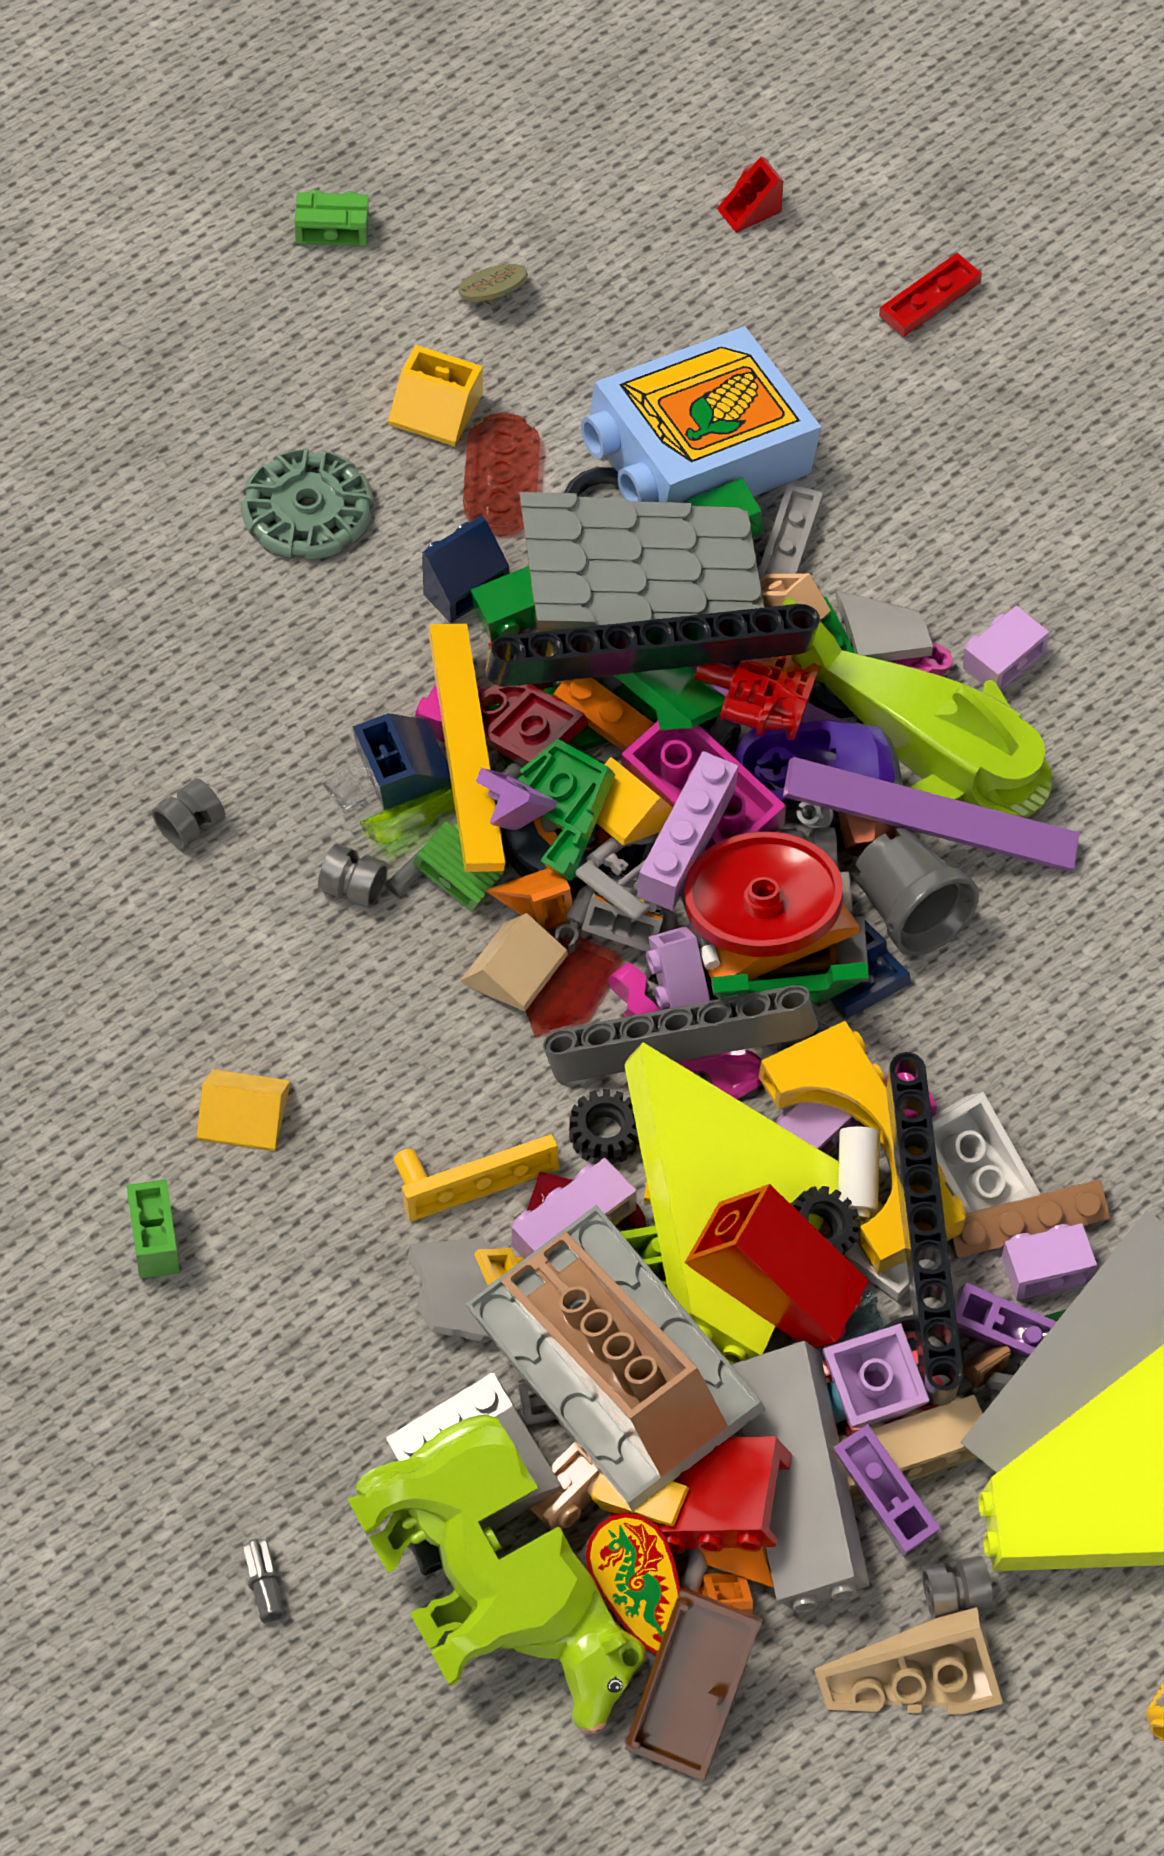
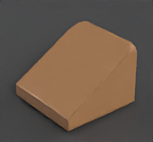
[963,1346,1011,1389]

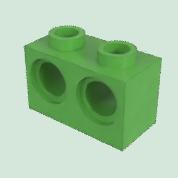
[126,1179,180,1279]

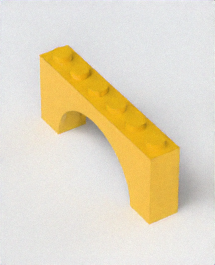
[759,1021,967,1275]

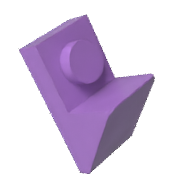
[476,768,557,830]

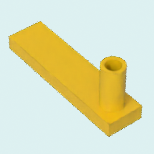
[394,1134,560,1222]

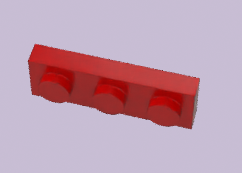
[879,252,982,337]

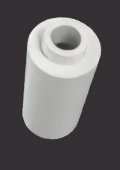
[838,1127,880,1221]

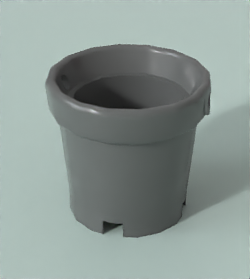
[853,828,979,956]

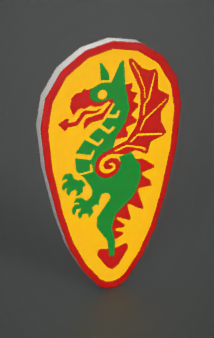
[585,1513,680,1655]

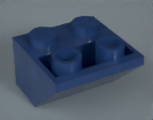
[422,515,509,623]
[352,713,451,810]

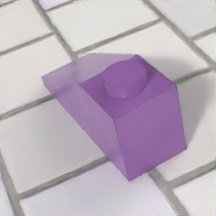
[954,1282,1056,1358]
[833,1424,940,1557]

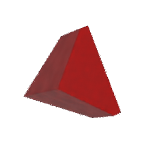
[716,156,784,232]

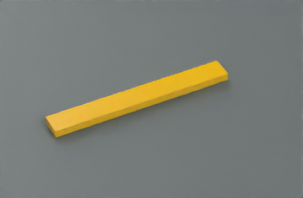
[428,624,505,872]

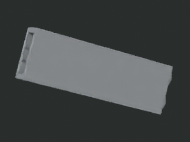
[731,1340,870,1612]

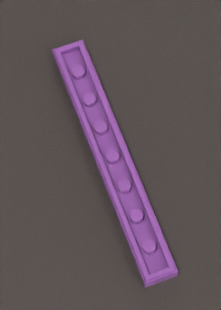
[783,757,1080,871]

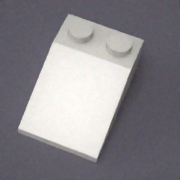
[932,1092,1040,1213]

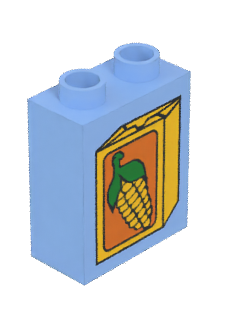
[581,326,821,503]

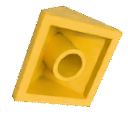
[596,757,673,846]
[197,1069,291,1151]

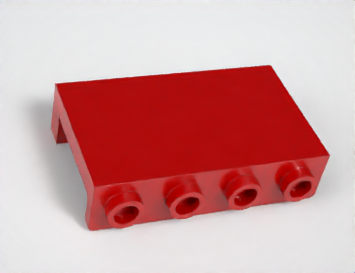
[610,1436,792,1553]

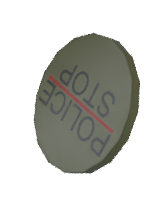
[458,264,528,306]

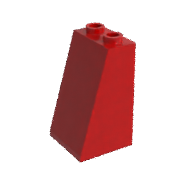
[685,1184,869,1348]

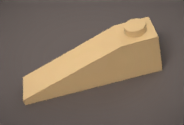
[815,1607,1003,1715]

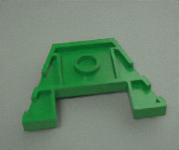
[495,739,616,881]
[711,962,869,1006]

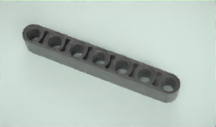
[543,985,819,1082]

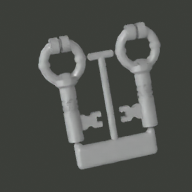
[576,833,661,920]

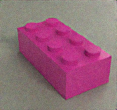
[621,721,786,851]

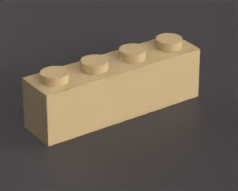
[838,1395,983,1501]

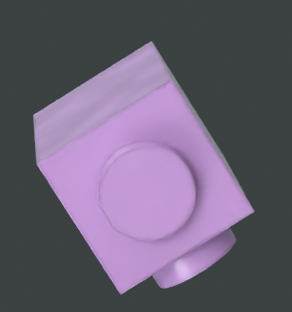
[646,926,710,1010]

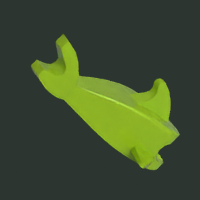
[781,597,1052,818]

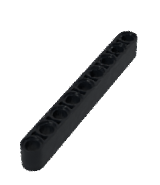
[485,604,820,687]
[886,1052,963,1405]

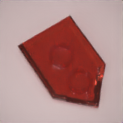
[526,929,622,1037]

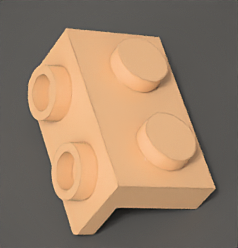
[528,1442,600,1530]

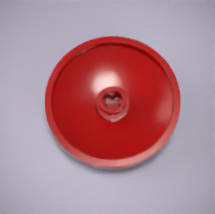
[684,832,843,957]

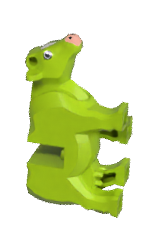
[347,1414,646,1734]

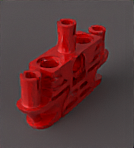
[694,655,820,741]

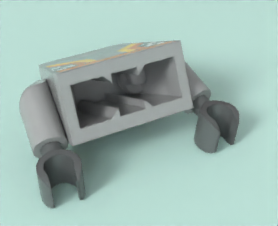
[555,872,678,980]

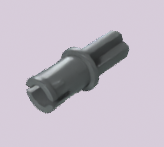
[244,1539,287,1623]

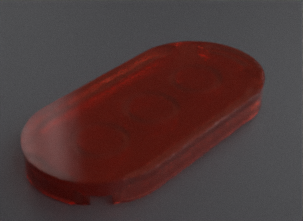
[463,413,540,536]

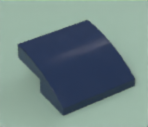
[830,920,911,1019]

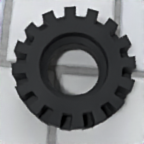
[569,1089,639,1165]
[791,1186,861,1255]

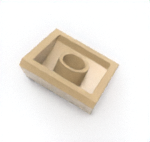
[461,913,568,1011]

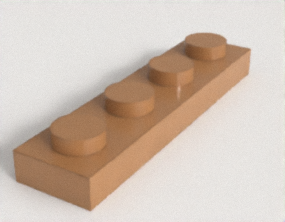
[950,1179,1111,1258]

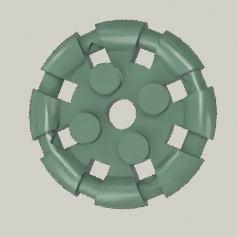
[241,449,374,560]

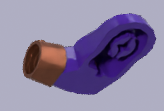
[734,720,903,857]

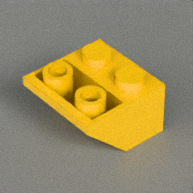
[388,344,483,447]

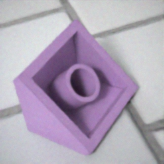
[822,1323,930,1428]

